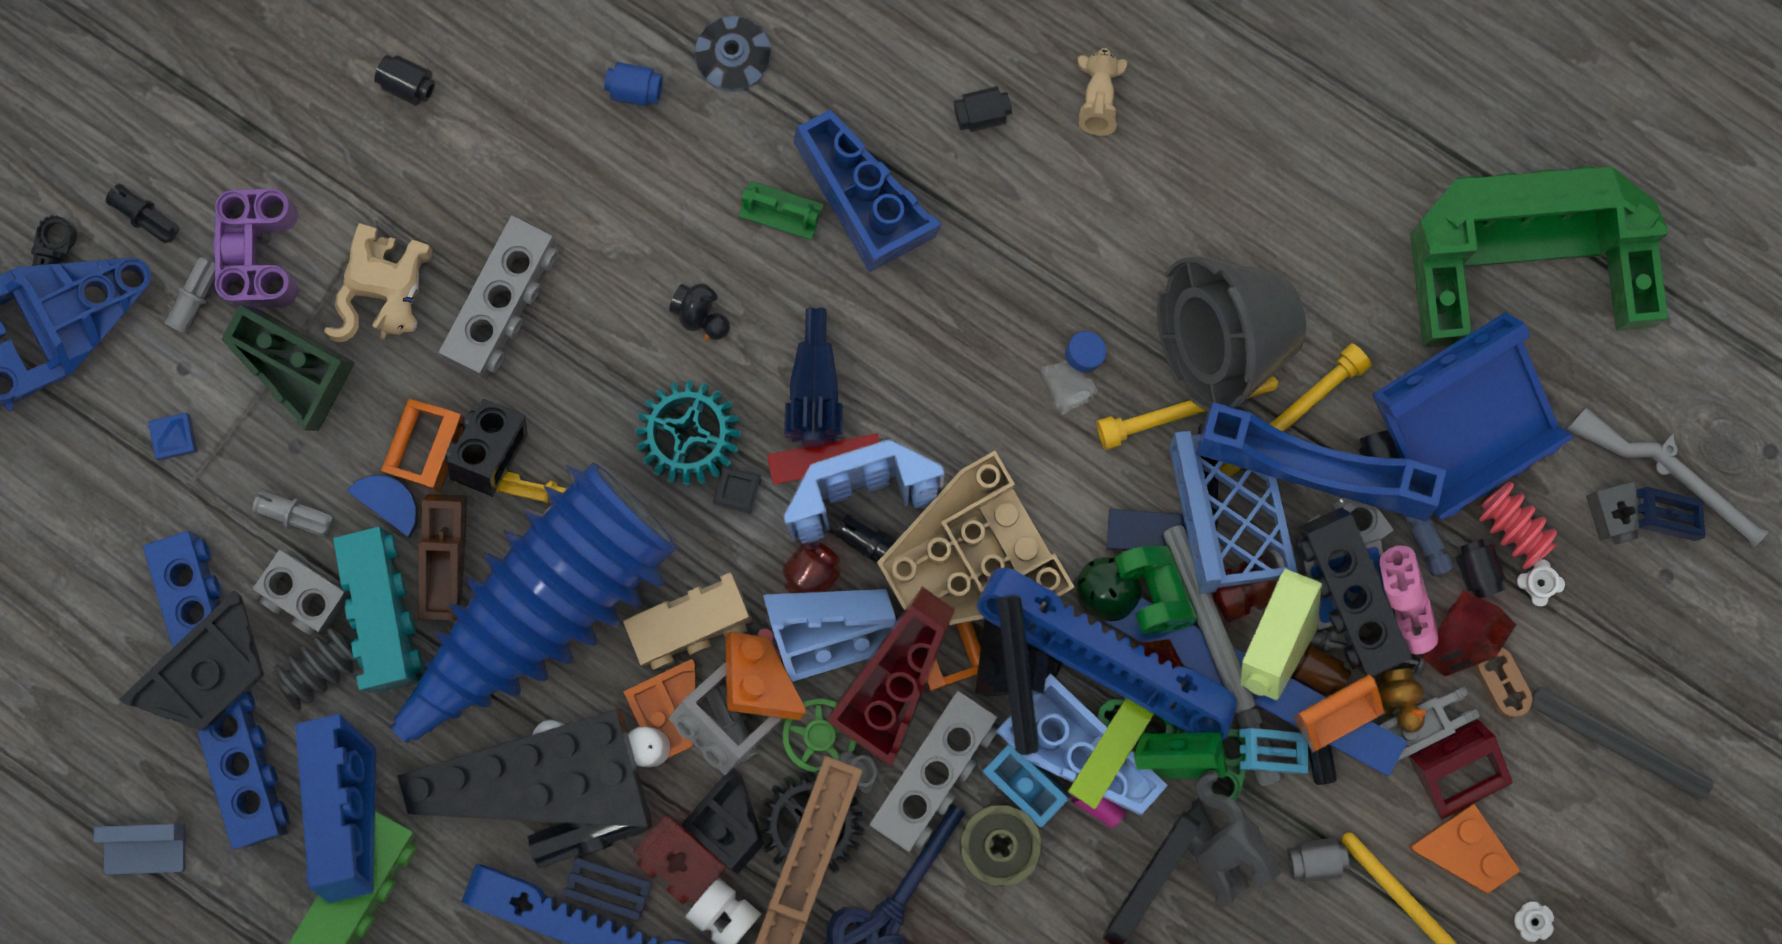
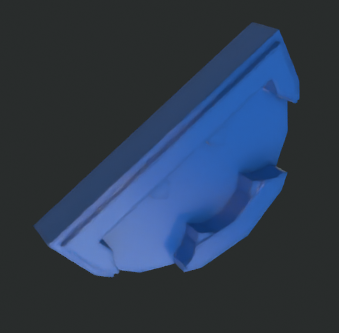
[346,475,418,538]

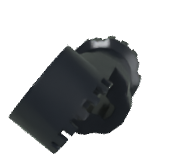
[31,215,77,266]

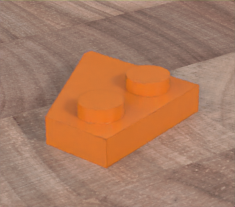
[725,632,806,720]
[623,659,696,760]
[1408,804,1520,893]

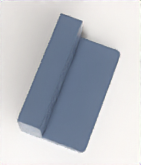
[94,824,185,875]

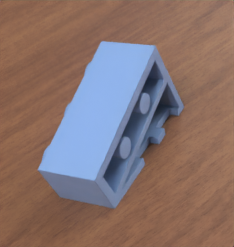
[763,589,897,682]

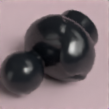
[669,283,730,342]

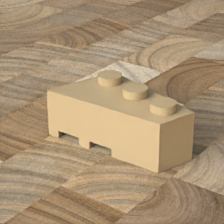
[623,572,754,671]

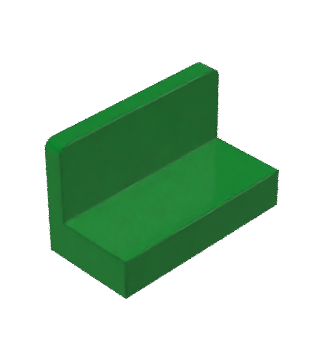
[1134,732,1227,779]

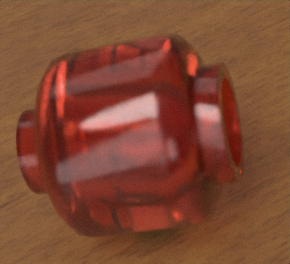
[782,541,841,593]

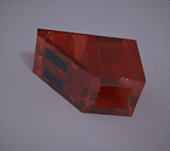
[1421,591,1516,677]

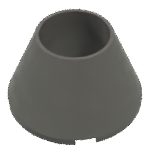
[1157,256,1306,412]

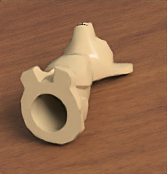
[1077,48,1127,136]

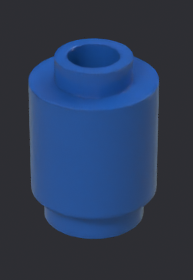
[604,62,663,107]

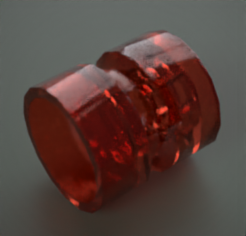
[1212,556,1277,623]

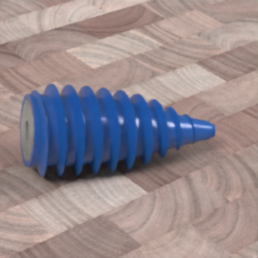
[391,462,677,743]

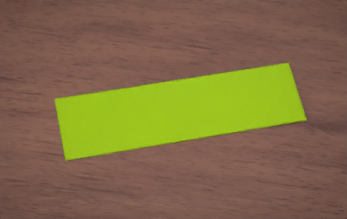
[1068,698,1154,809]

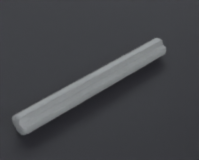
[1163,525,1255,713]

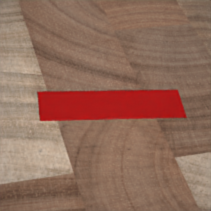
[767,433,880,485]

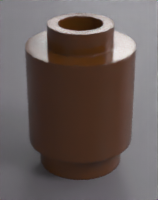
[1291,644,1351,697]

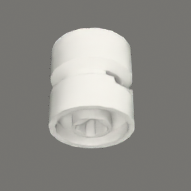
[685,877,761,944]

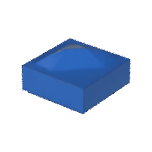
[148,413,197,461]

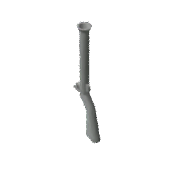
[1566,407,1769,548]

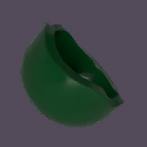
[1076,557,1142,621]

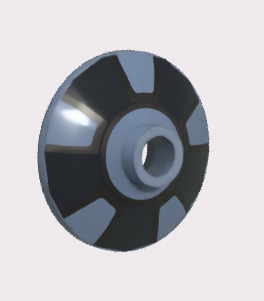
[695,16,771,91]

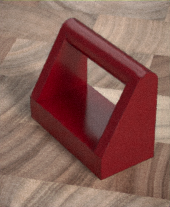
[1409,719,1512,819]

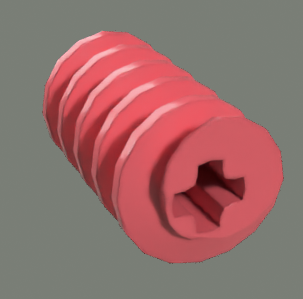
[1475,481,1560,570]

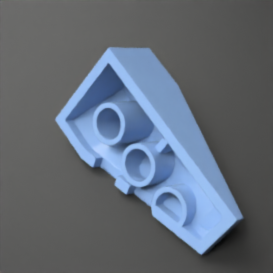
[996,674,1168,815]

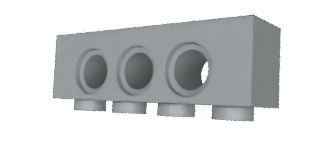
[438,215,559,380]
[869,691,999,852]

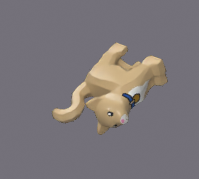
[324,223,433,342]

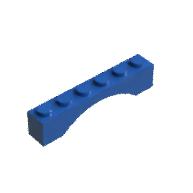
[1196,402,1447,522]

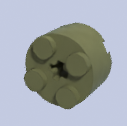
[960,805,1041,886]

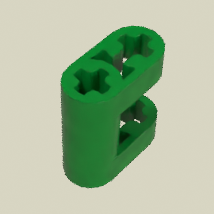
[1114,546,1198,634]

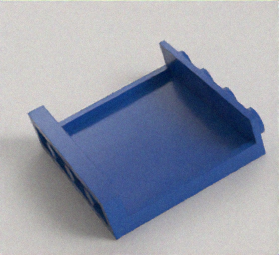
[1372,312,1573,520]

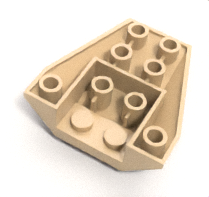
[877,451,1075,626]

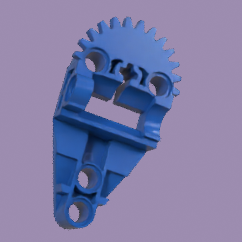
[0,258,151,412]

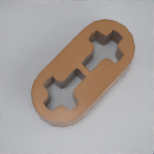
[1474,646,1533,718]

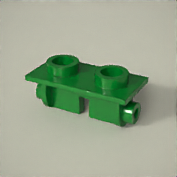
[738,181,824,240]

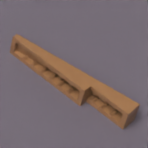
[755,756,863,944]

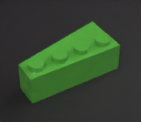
[289,811,417,944]

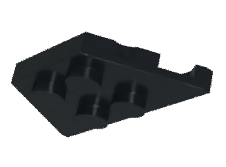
[119,591,264,731]

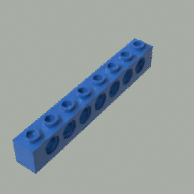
[143,531,290,850]

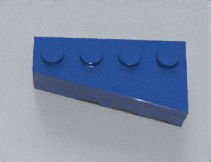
[793,109,942,272]
[295,714,376,903]

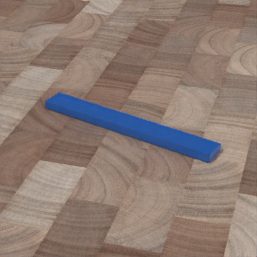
[1105,598,1408,777]

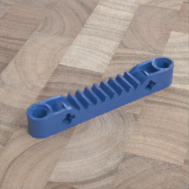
[977,568,1238,741]
[461,863,693,944]

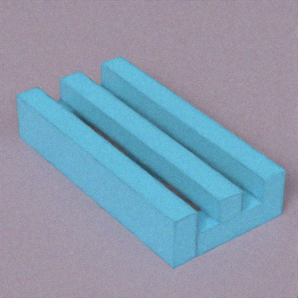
[1240,728,1308,774]

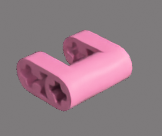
[1379,546,1438,654]

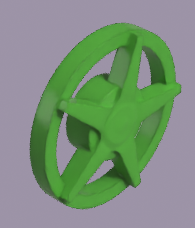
[783,698,856,773]

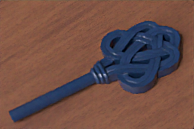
[823,804,965,944]

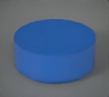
[1065,331,1106,372]

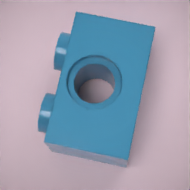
[983,744,1071,828]

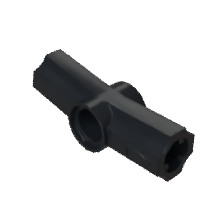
[527,808,652,869]

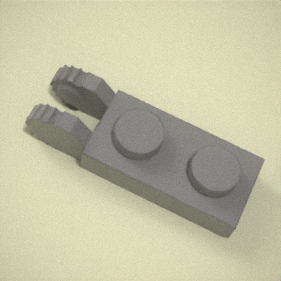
[1379,687,1480,761]

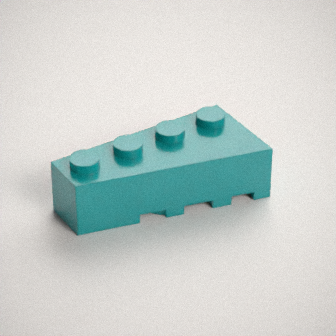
[333,526,425,694]

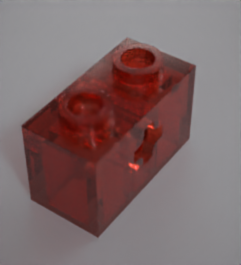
[633,814,728,905]

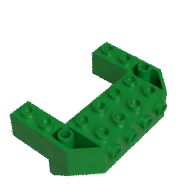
[1410,166,1668,347]

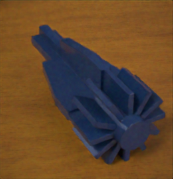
[784,307,843,447]

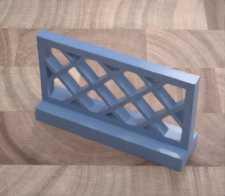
[1169,431,1298,594]

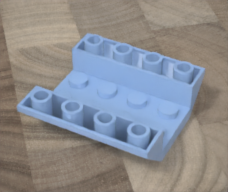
[784,440,944,545]

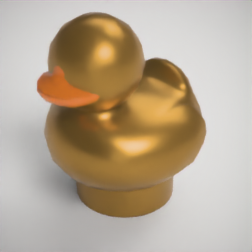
[1378,669,1427,733]

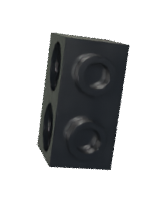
[445,398,528,497]

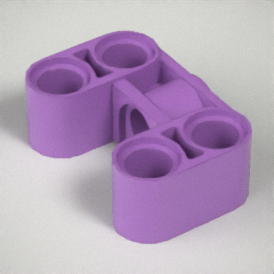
[213,189,298,308]

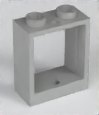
[668,662,785,775]

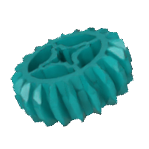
[635,380,741,486]

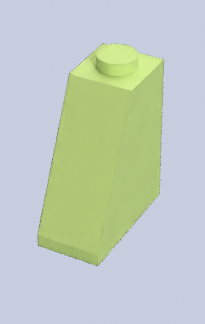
[1240,569,1322,701]

